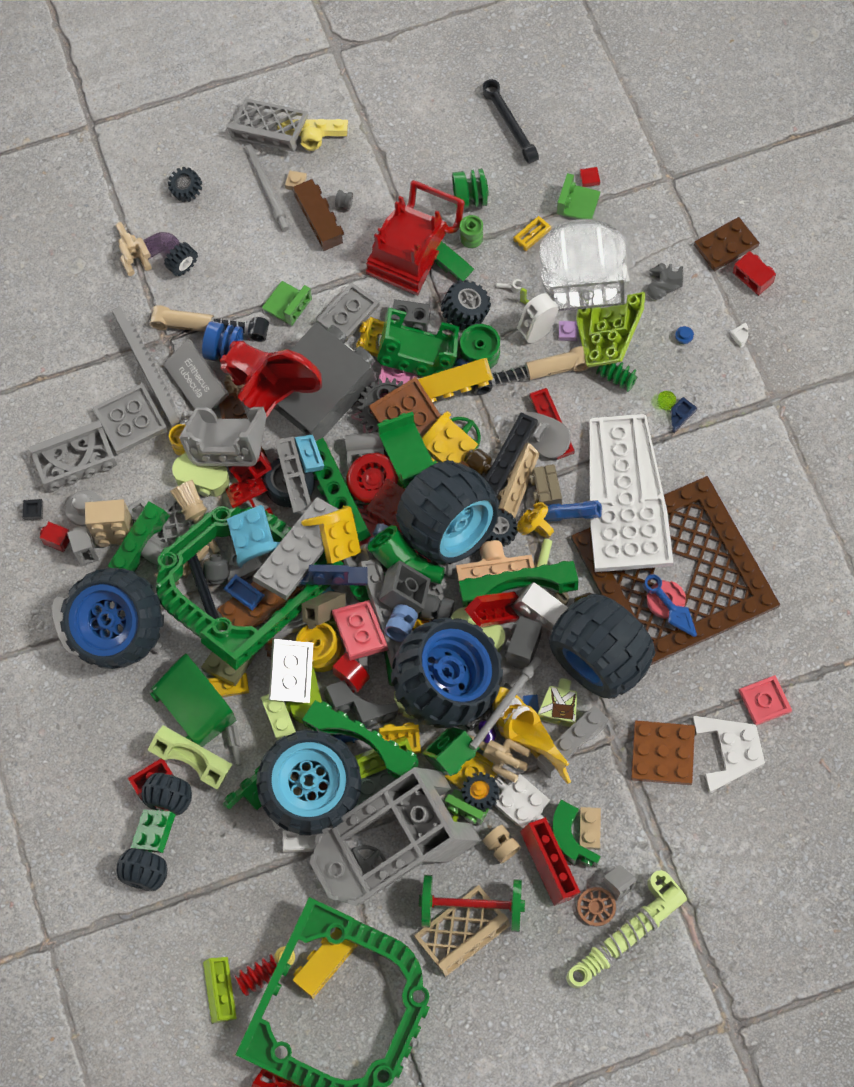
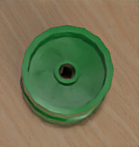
[460,324,500,369]

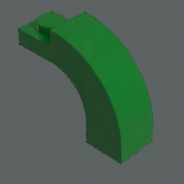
[552,800,601,868]

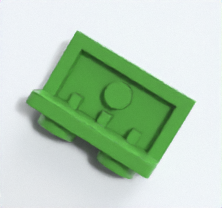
[445,789,489,825]

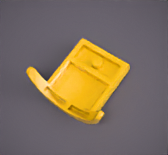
[422,411,478,463]
[301,506,361,563]

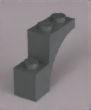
[324,680,399,729]

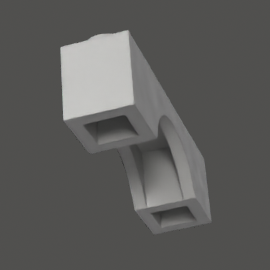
[536,705,609,778]

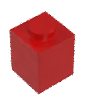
[40,521,70,553]

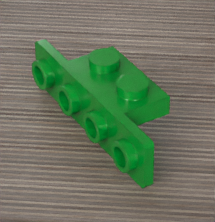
[222,766,262,810]

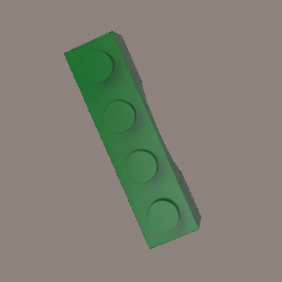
[108,501,170,572]

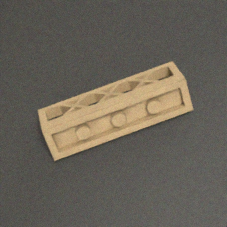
[498,443,540,518]

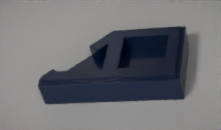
[670,397,697,434]

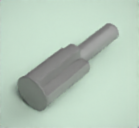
[225,725,242,766]

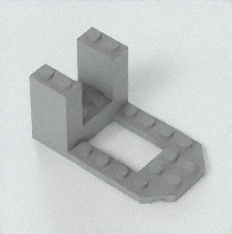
[310,767,481,906]

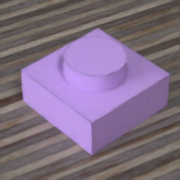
[559,321,577,341]

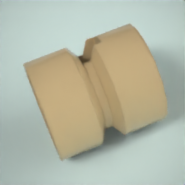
[482,825,521,864]

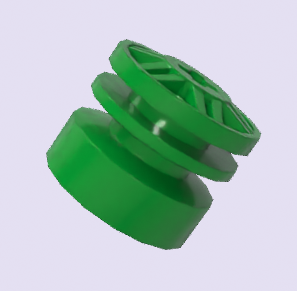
[452,168,489,209]

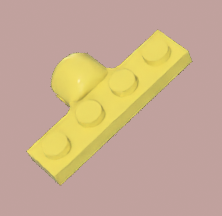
[277,119,348,151]

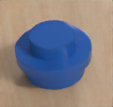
[675,326,694,344]

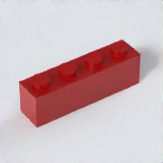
[520,817,580,906]

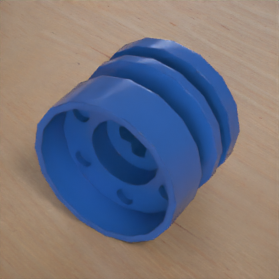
[202,321,243,361]

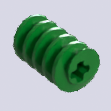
[596,362,638,392]

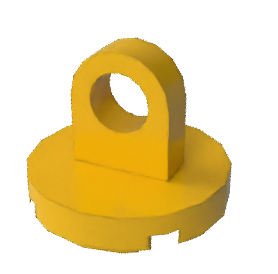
[517,502,554,538]

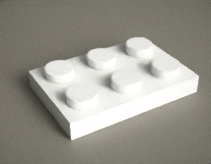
[269,639,313,703]

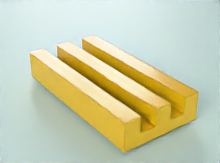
[513,216,551,251]

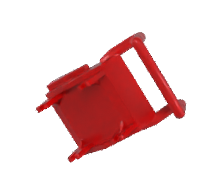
[366,180,465,296]

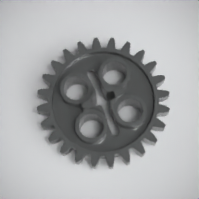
[357,378,403,432]

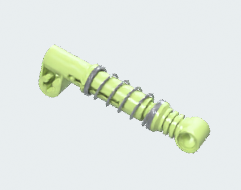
[566,870,687,988]

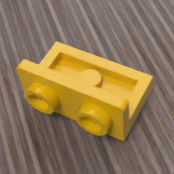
[379,723,421,754]

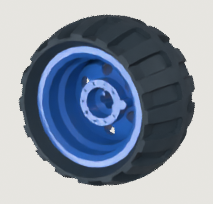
[391,618,503,728]

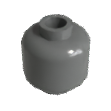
[203,554,229,584]

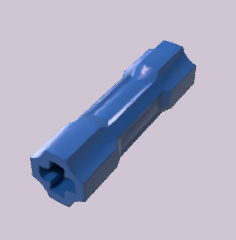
[544,500,602,522]

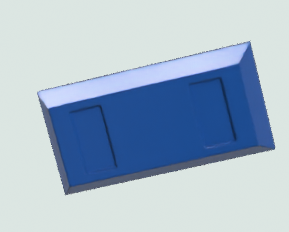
[224,574,265,611]

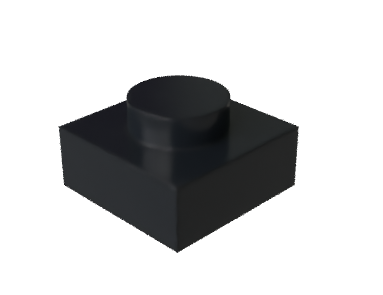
[22,499,43,520]

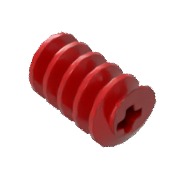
[234,954,277,996]

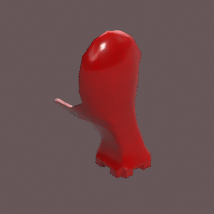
[220,341,322,419]

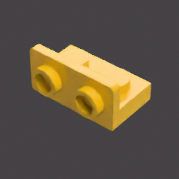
[356,317,384,357]

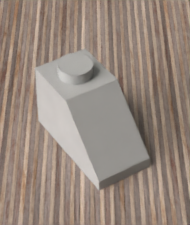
[603,865,637,901]

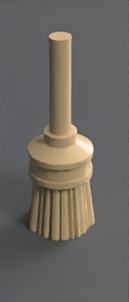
[170,480,221,554]

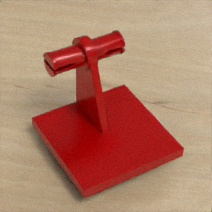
[226,474,273,515]

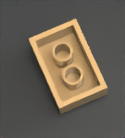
[85,499,134,547]

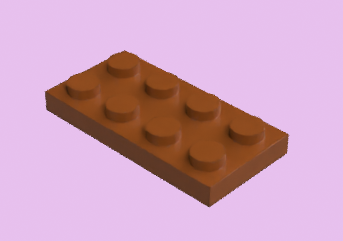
[217,581,301,628]

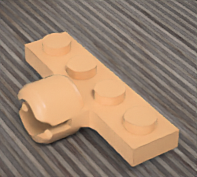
[455,540,534,584]

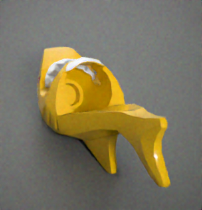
[492,687,571,784]

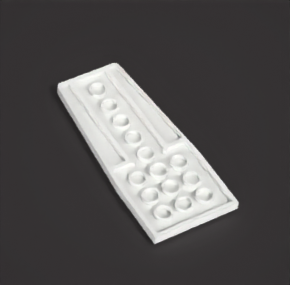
[590,414,673,572]

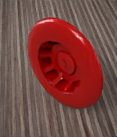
[346,453,398,503]

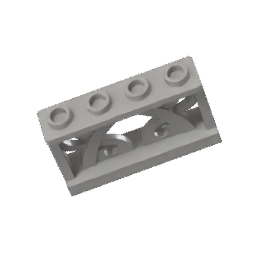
[29,420,117,492]

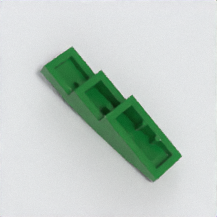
[434,241,474,282]

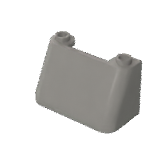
[179,407,267,466]

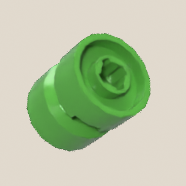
[460,215,483,248]

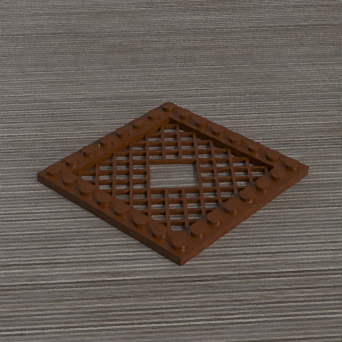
[571,476,780,665]

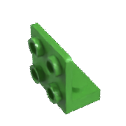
[557,173,600,222]
[262,281,312,326]

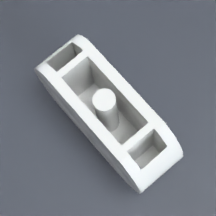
[517,293,559,343]

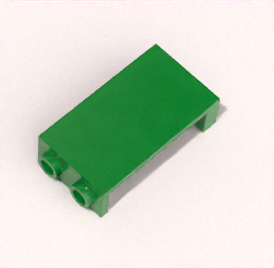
[377,412,437,489]

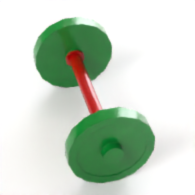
[419,874,525,932]

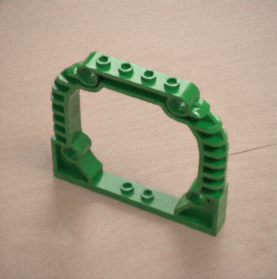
[156,506,344,670]
[235,897,430,1087]

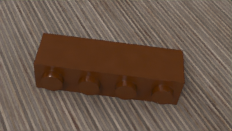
[293,179,344,251]

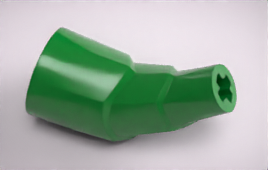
[368,525,445,584]

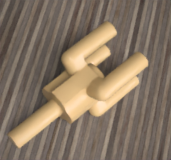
[116,222,152,276]
[469,735,531,783]

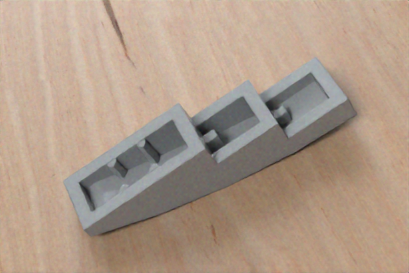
[275,436,311,513]

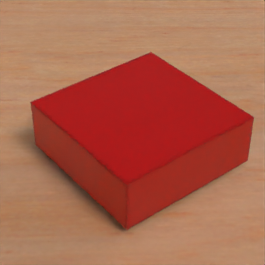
[579,167,600,187]

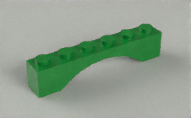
[459,561,579,607]
[302,700,419,779]

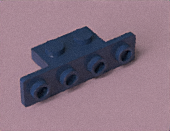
[299,565,368,585]

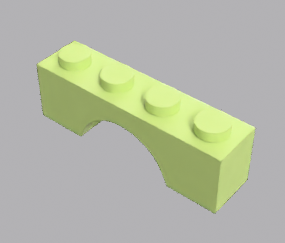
[148,725,233,790]

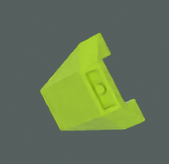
[576,292,645,367]

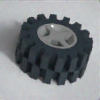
[486,510,517,547]

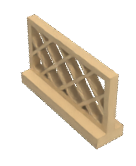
[414,885,510,977]

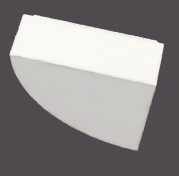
[730,323,749,348]

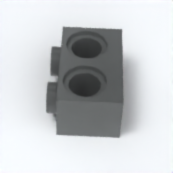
[391,299,431,332]

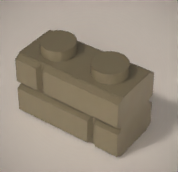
[529,464,562,505]

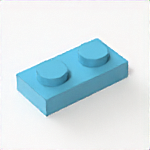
[294,434,324,473]

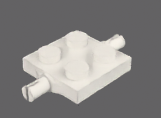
[495,774,550,830]

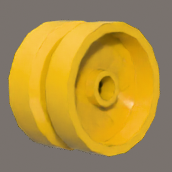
[296,622,345,672]

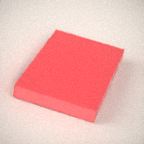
[332,600,388,661]

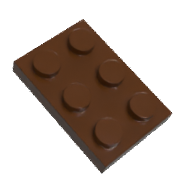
[694,217,760,272]

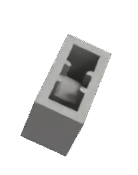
[67,526,99,567]

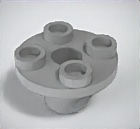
[65,490,102,527]

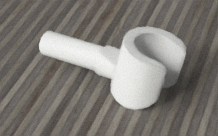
[496,279,522,293]

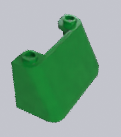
[150,653,237,747]

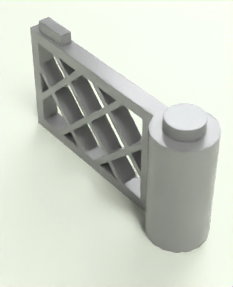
[345,432,390,506]
[141,495,209,566]

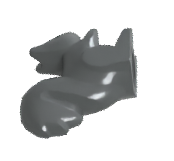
[647,263,684,300]

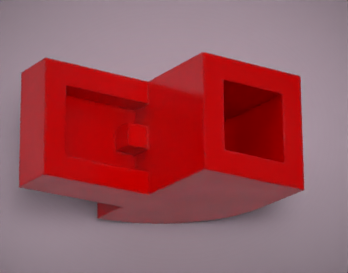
[228,450,272,483]
[332,652,370,693]

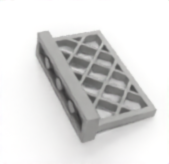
[227,98,309,152]

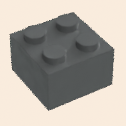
[379,560,431,614]
[504,616,542,669]

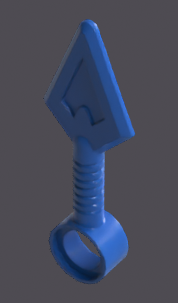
[643,574,697,637]

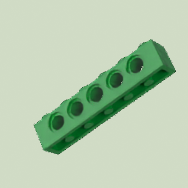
[312,438,371,542]

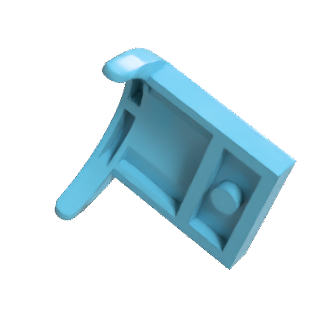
[227,505,280,568]

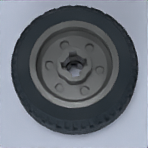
[263,458,314,508]

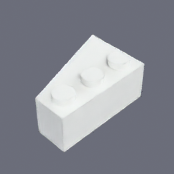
[511,582,568,633]

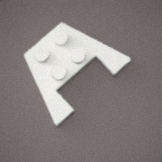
[692,716,765,793]

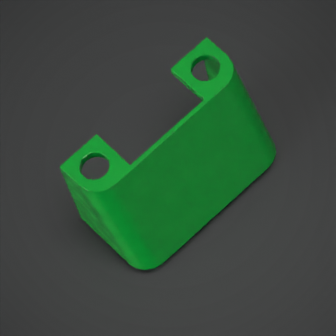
[377,308,459,377]

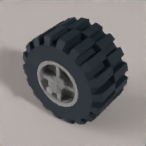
[441,280,491,330]

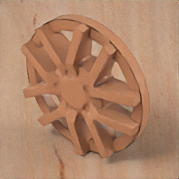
[577,887,616,926]

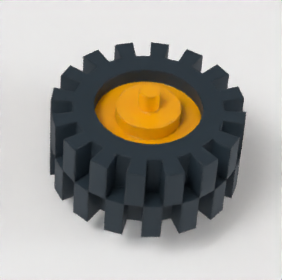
[461,772,500,812]

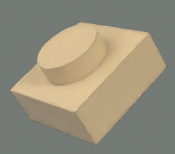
[285,170,307,190]

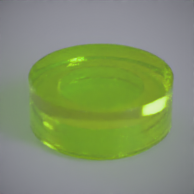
[657,391,676,410]

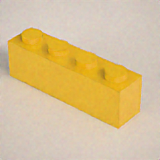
[418,358,493,402]
[293,928,358,999]

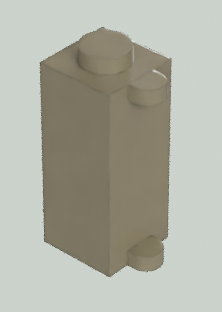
[302,591,346,629]

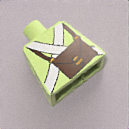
[538,678,577,727]

